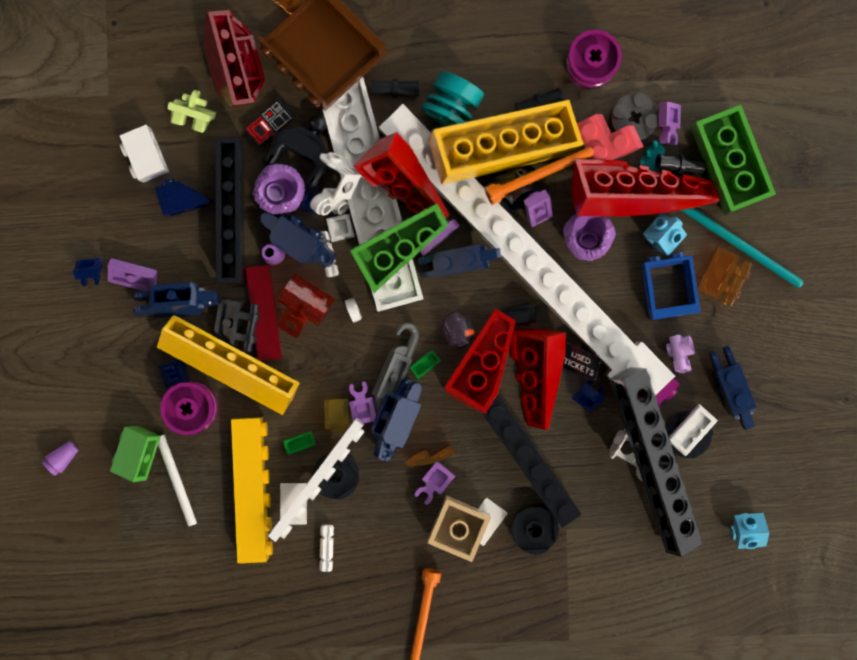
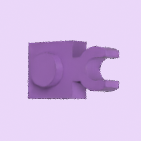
[658,101,681,145]
[349,381,377,423]
[415,462,455,505]

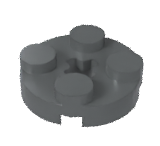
[610,93,659,141]

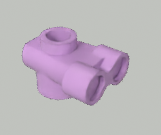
[666,335,695,373]

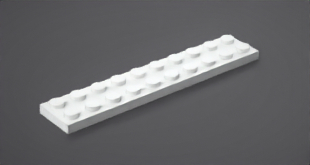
[323,77,423,312]

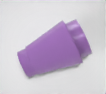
[262,242,285,265]
[42,441,79,476]

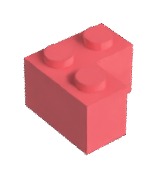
[577,114,643,160]

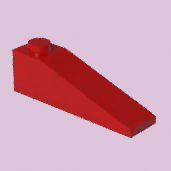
[353,132,449,218]
[444,309,516,414]
[510,329,566,430]

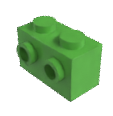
[110,426,161,482]

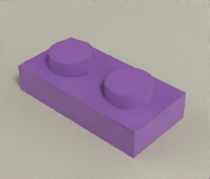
[524,190,553,227]
[108,258,157,291]

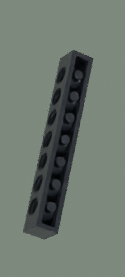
[609,367,703,557]

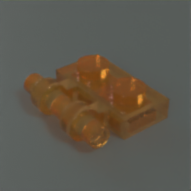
[697,246,753,307]

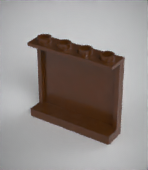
[257,0,388,111]

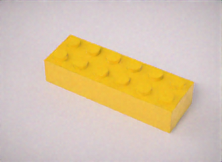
[428,100,583,185]

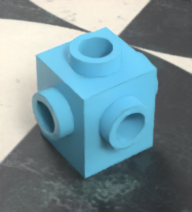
[643,213,687,256]
[730,513,769,549]

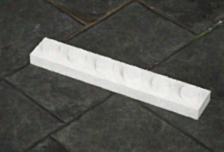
[268,418,365,542]

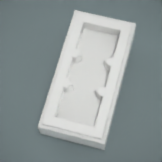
[668,404,718,456]

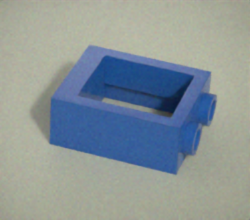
[641,252,701,320]

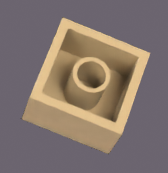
[428,495,491,562]

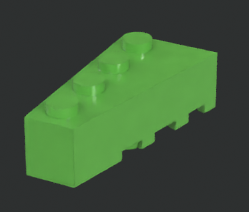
[351,202,449,293]

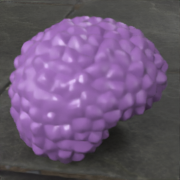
[253,164,305,215]
[563,213,616,261]

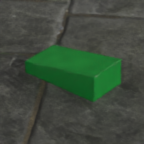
[409,350,441,380]
[283,431,316,455]

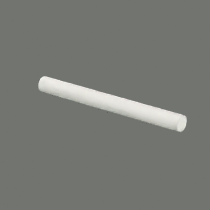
[158,435,197,527]

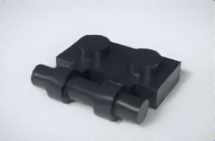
[213,297,260,352]

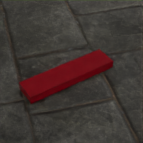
[245,265,283,361]

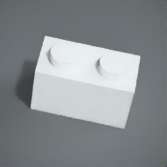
[119,125,169,183]

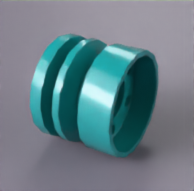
[421,71,484,127]

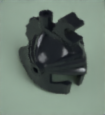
[488,165,553,212]

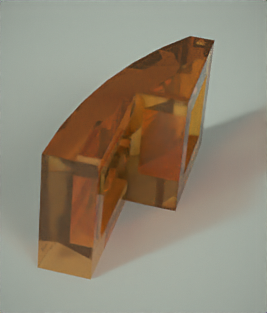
[405,443,456,466]

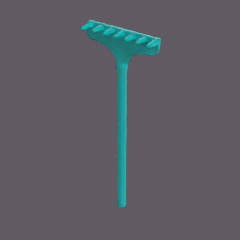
[636,140,803,288]

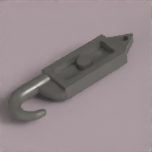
[372,323,419,413]

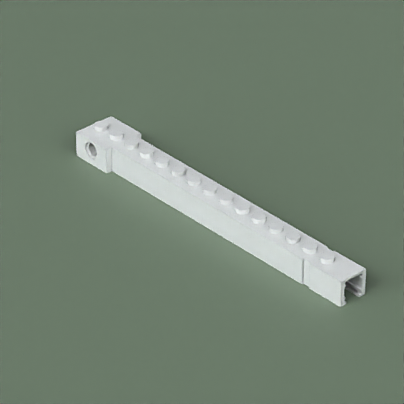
[379,104,675,395]

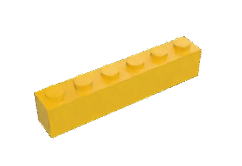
[157,315,300,415]
[231,417,273,563]

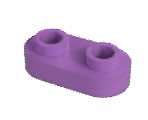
[420,218,460,256]

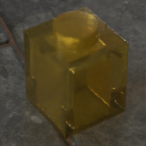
[324,398,351,433]

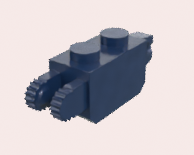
[260,212,337,267]
[418,245,502,279]
[133,282,219,318]
[709,345,757,430]
[371,377,422,462]

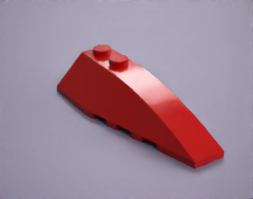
[571,159,720,216]

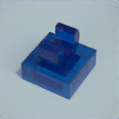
[298,186,322,217]
[73,258,103,286]
[159,359,190,388]
[572,380,605,412]

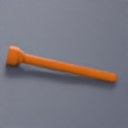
[484,147,594,205]
[410,568,441,660]

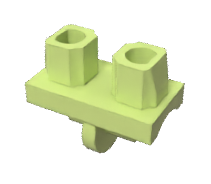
[167,90,216,133]

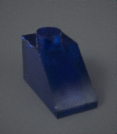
[155,179,213,217]

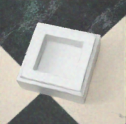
[326,214,355,242]

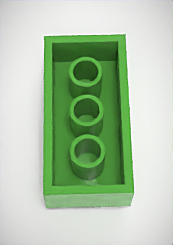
[690,105,776,215]

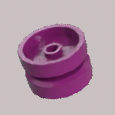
[565,29,622,89]
[160,381,219,435]

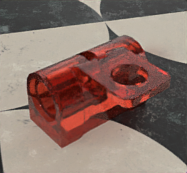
[277,274,335,338]

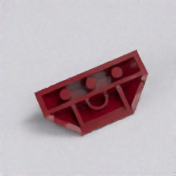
[203,10,265,107]

